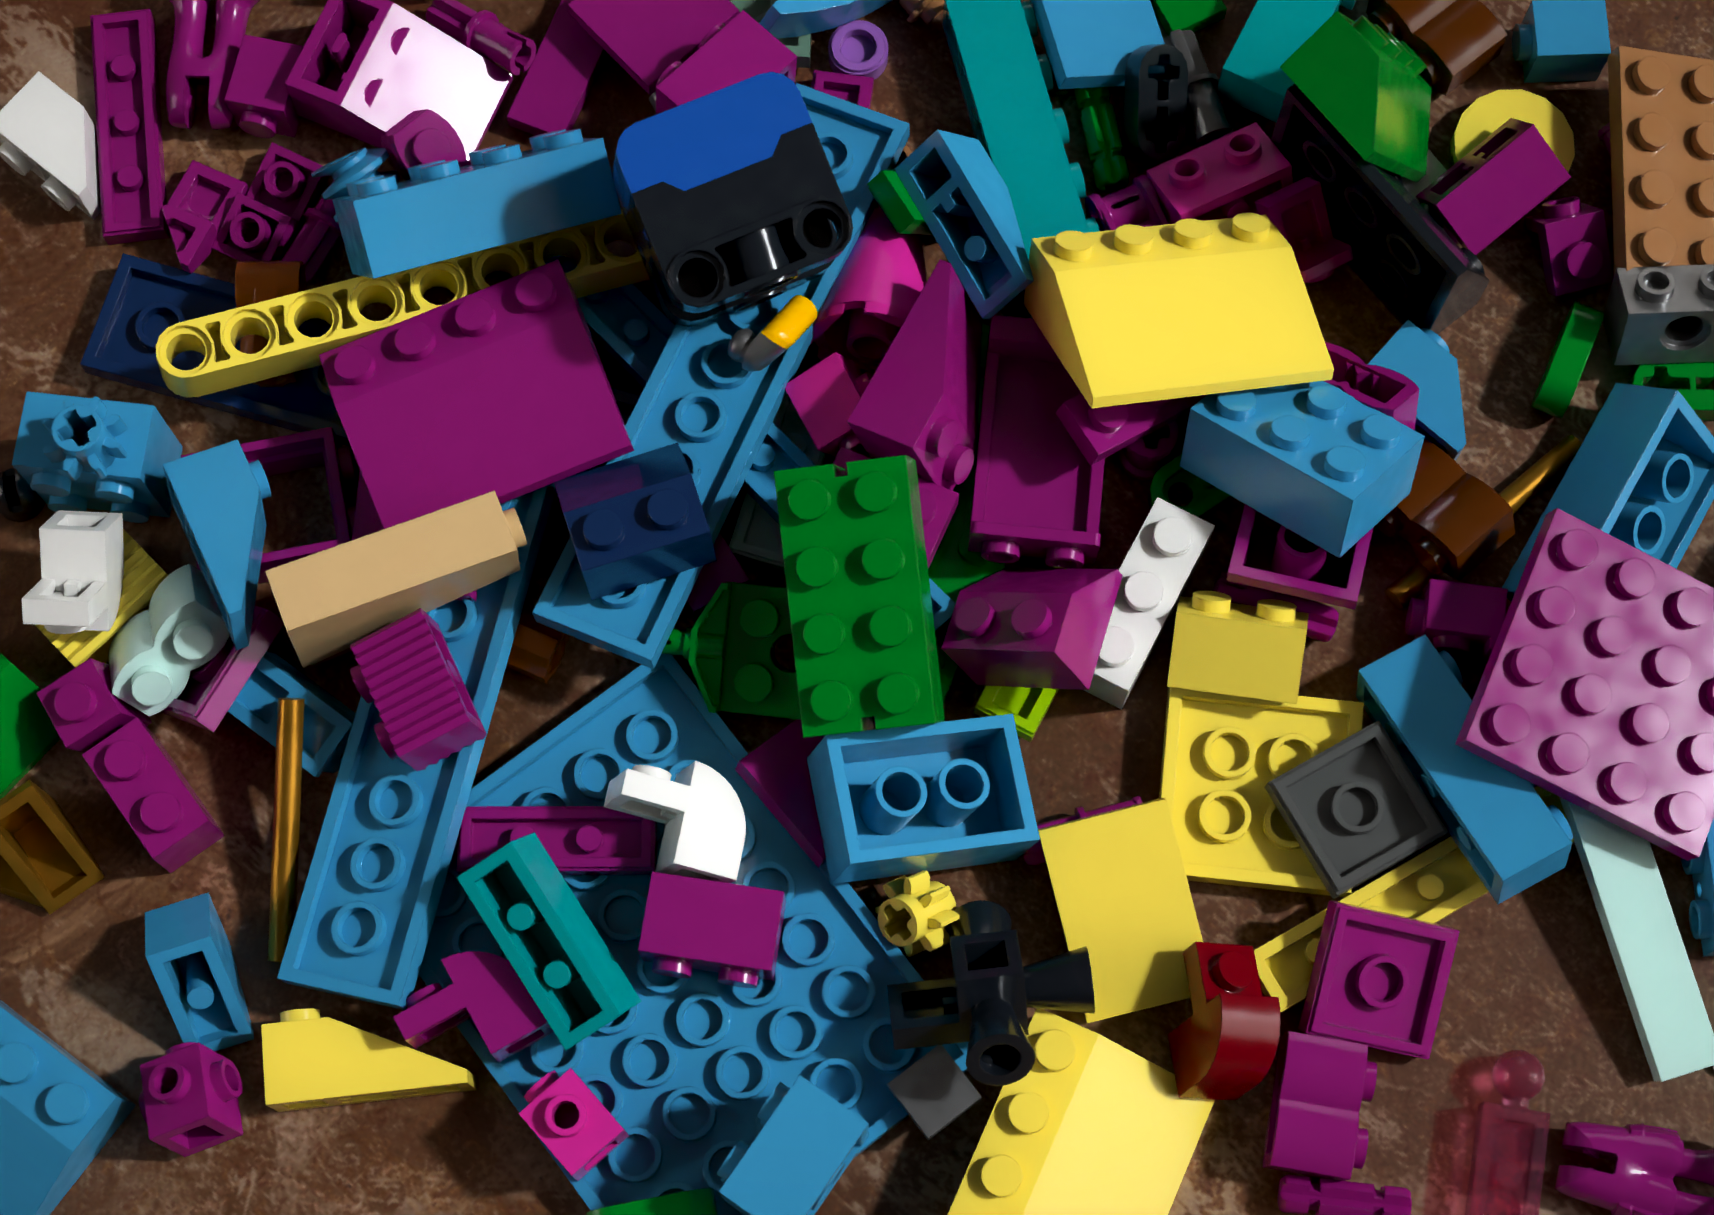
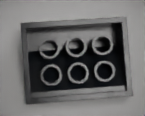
[1271,83,1489,334]

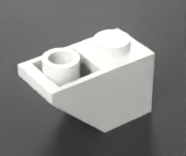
[0,71,101,220]

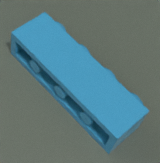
[1356,634,1573,904]

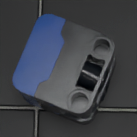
[612,72,853,327]

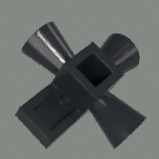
[887,900,1095,1086]

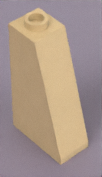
[265,490,527,668]

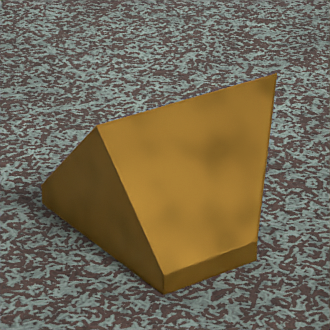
[0,780,105,915]

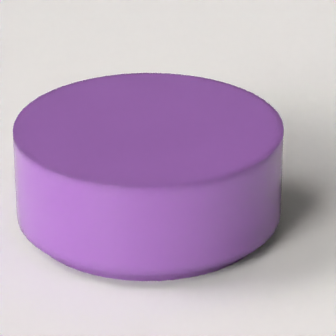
[828,20,888,80]

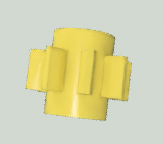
[875,870,960,957]

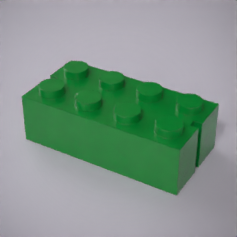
[774,455,945,738]

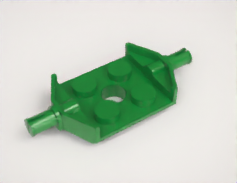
[662,581,801,720]

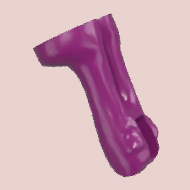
[166,0,260,130]

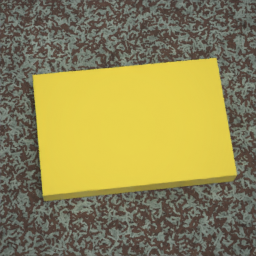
[1038,797,1203,1023]

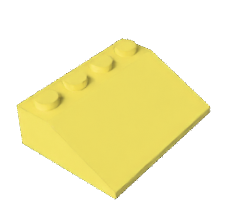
[1023,213,1334,409]
[947,1008,1215,1215]

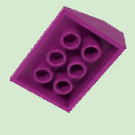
[319,259,634,529]

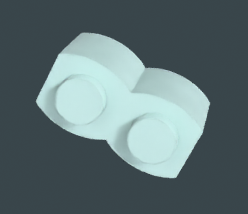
[108,564,229,716]

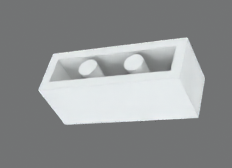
[1084,497,1215,710]

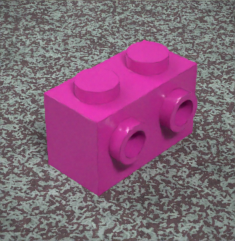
[1147,122,1293,224]

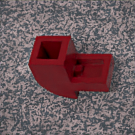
[1168,942,1280,1100]

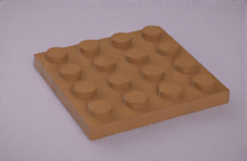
[1608,46,1714,275]

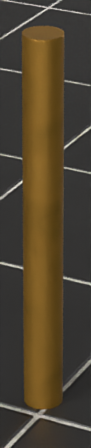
[1385,435,1582,609]
[268,698,305,962]

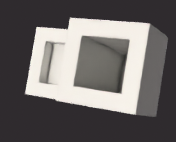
[22,510,124,634]
[604,761,746,883]

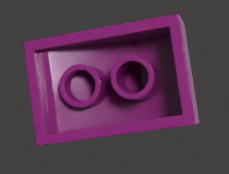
[847,259,982,491]

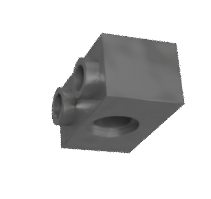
[1603,264,1714,365]

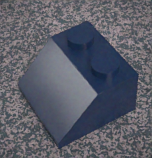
[554,443,717,600]

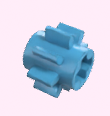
[42,396,128,481]

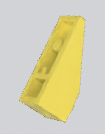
[261,1008,476,1112]

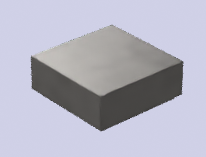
[887,1045,982,1140]

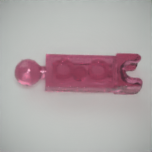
[1465,1050,1551,1215]

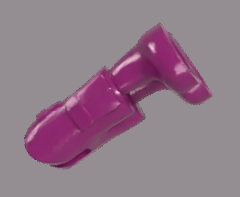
[1555,1122,1714,1215]

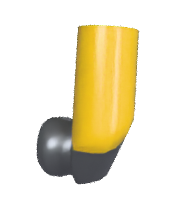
[727,295,817,372]

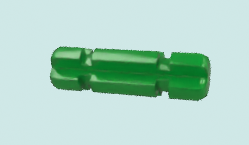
[1074,87,1129,192]

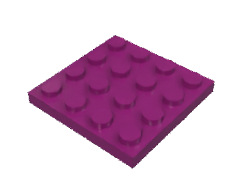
[1455,508,1714,861]

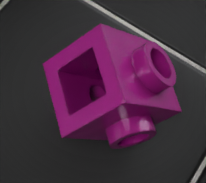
[139,1042,243,1157]

